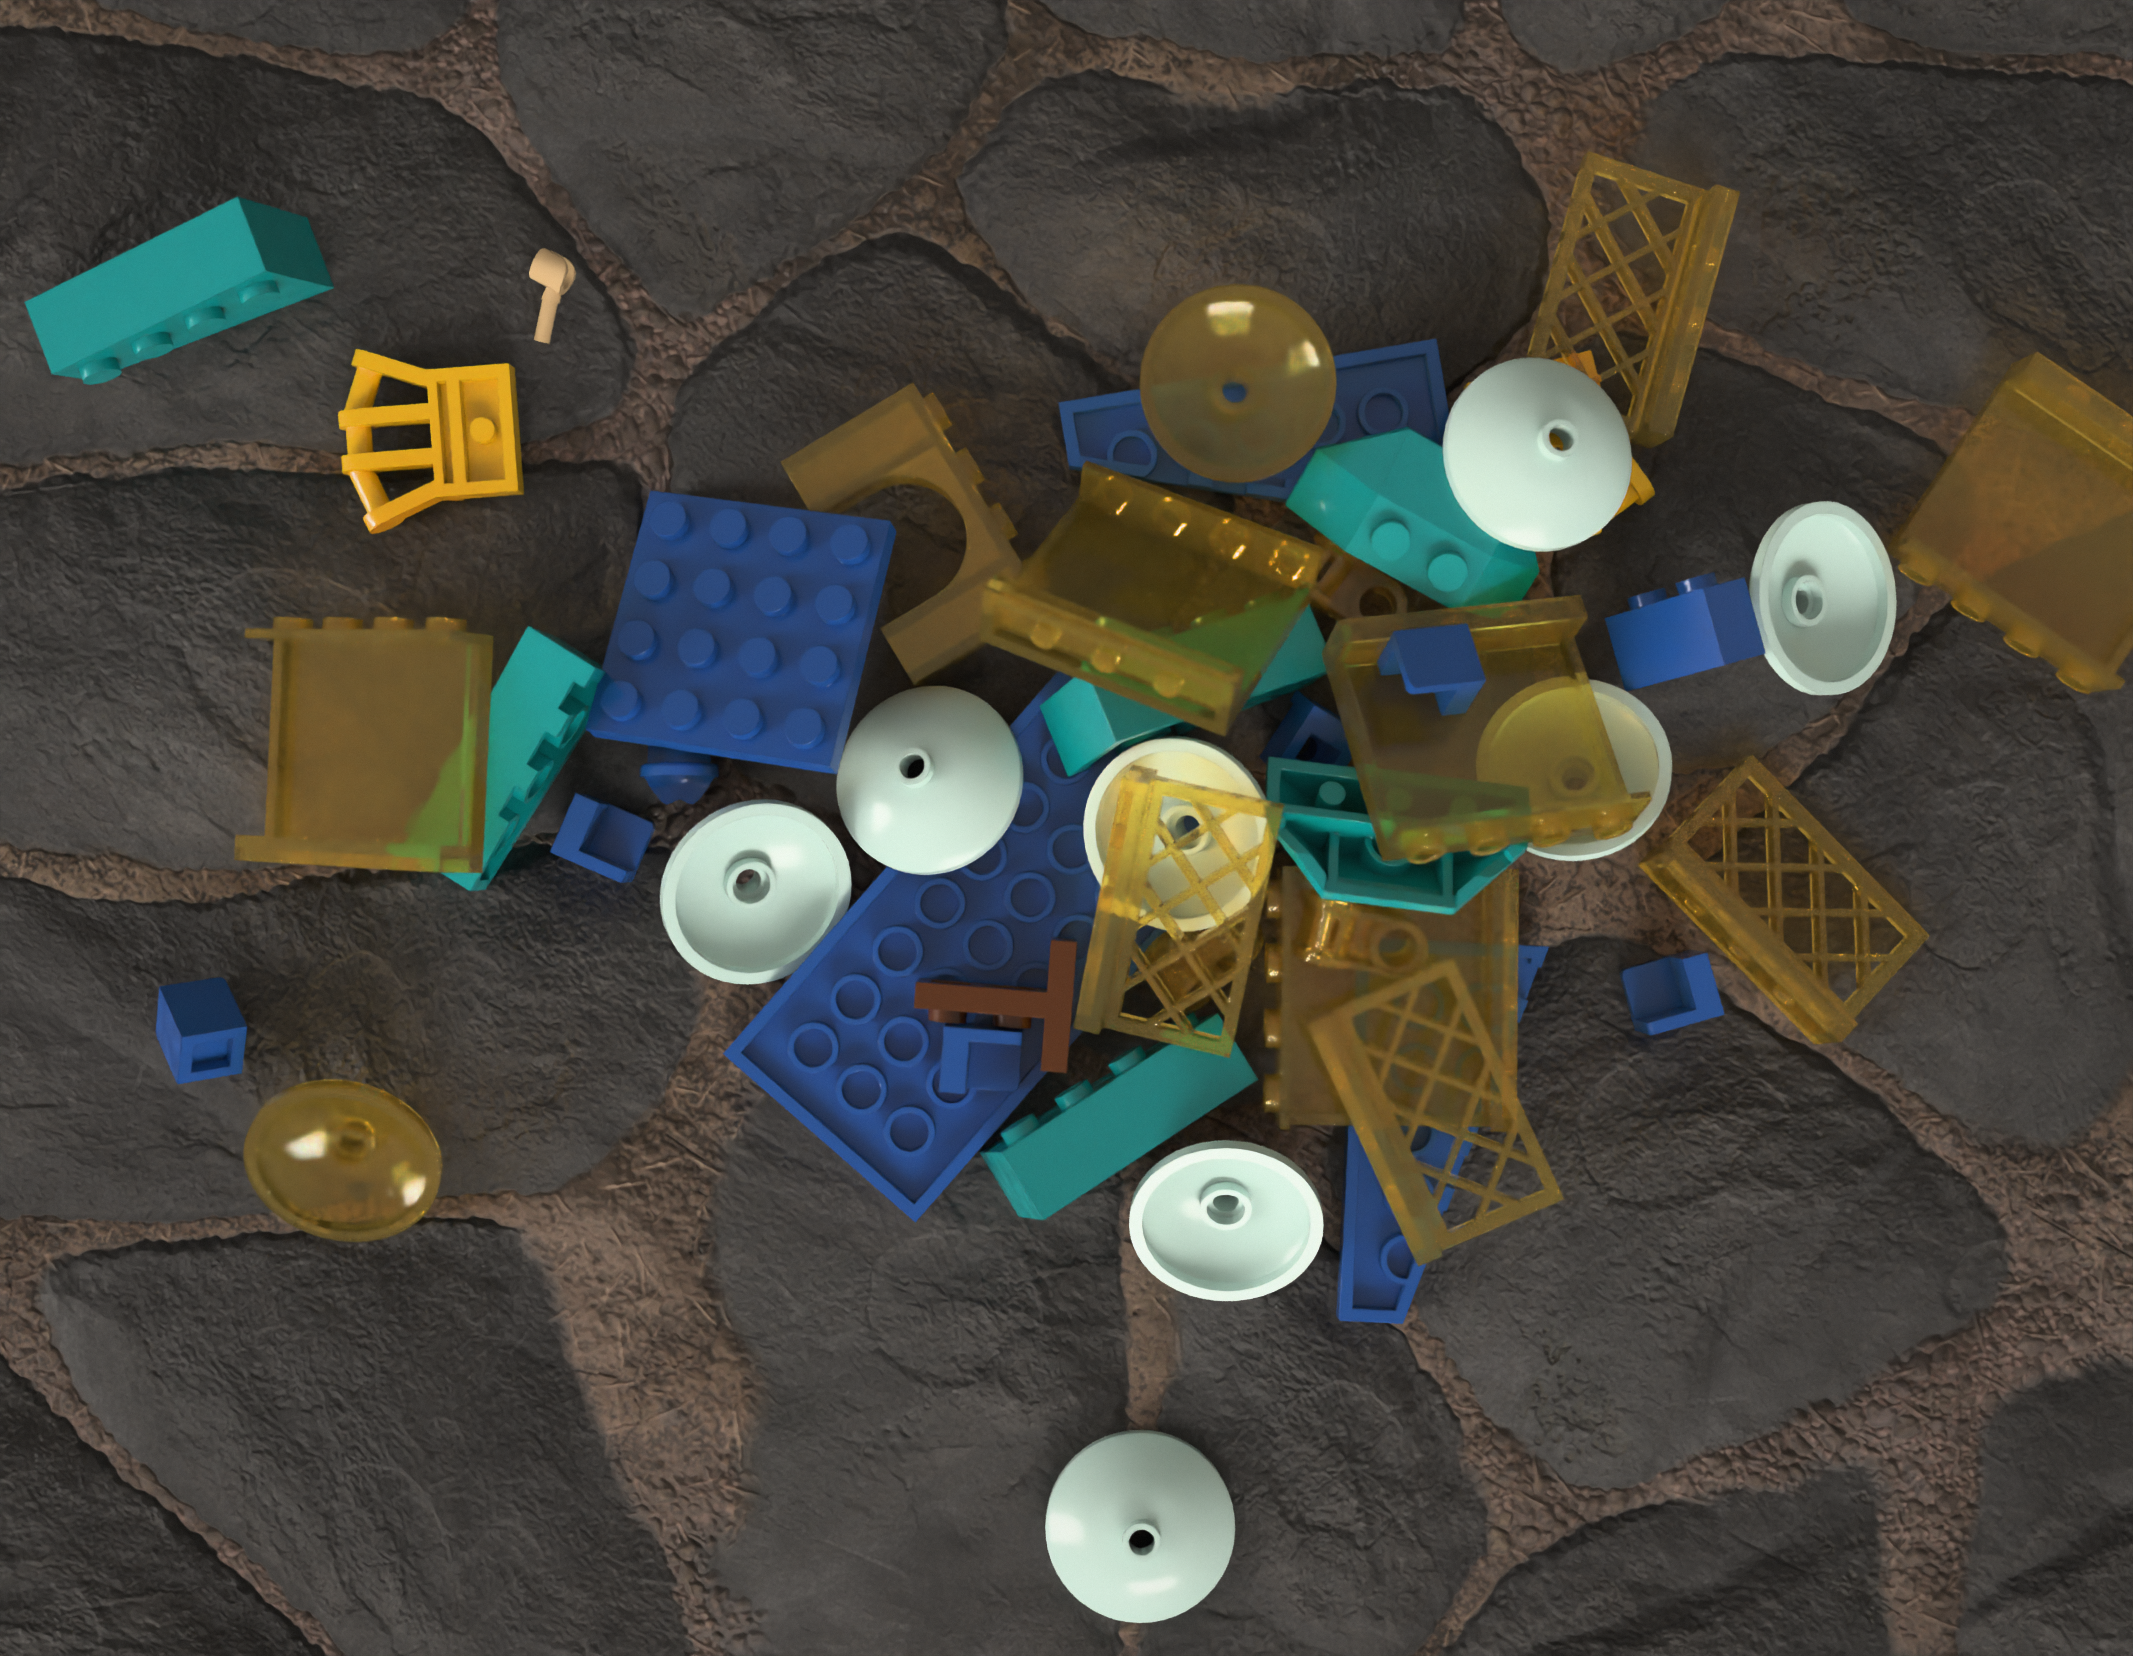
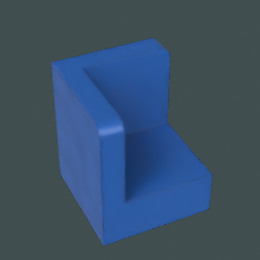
[1377,624,1486,716]
[550,793,655,883]
[1619,949,1725,1035]
[156,977,247,1085]
[939,1023,1023,1094]

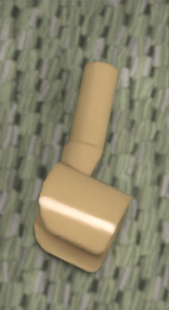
[529,248,576,344]

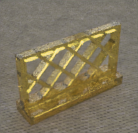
[1526,151,1740,449]
[1637,755,1930,1044]
[1073,765,1285,1058]
[1307,956,1564,1266]

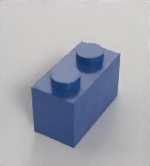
[1605,572,1766,692]

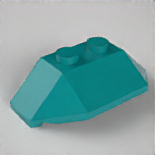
[1285,427,1540,626]
[1265,756,1528,915]

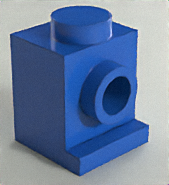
[1259,690,1366,767]

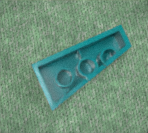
[24,197,334,385]
[1040,596,1336,777]
[405,626,606,891]
[979,1011,1258,1220]

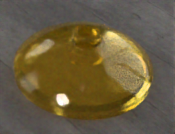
[1139,284,1336,483]
[243,1079,443,1242]

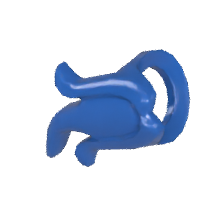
[639,745,719,805]

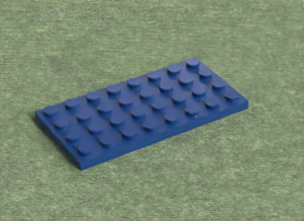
[723,669,1200,1222]

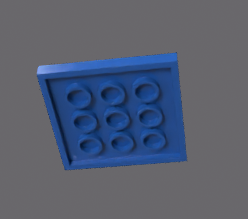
[585,490,897,774]

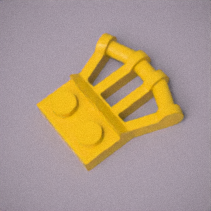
[338,349,524,534]

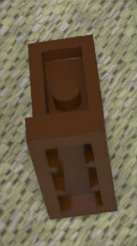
[914,937,1077,1073]

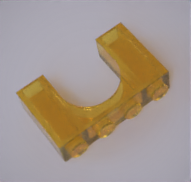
[780,383,1051,687]

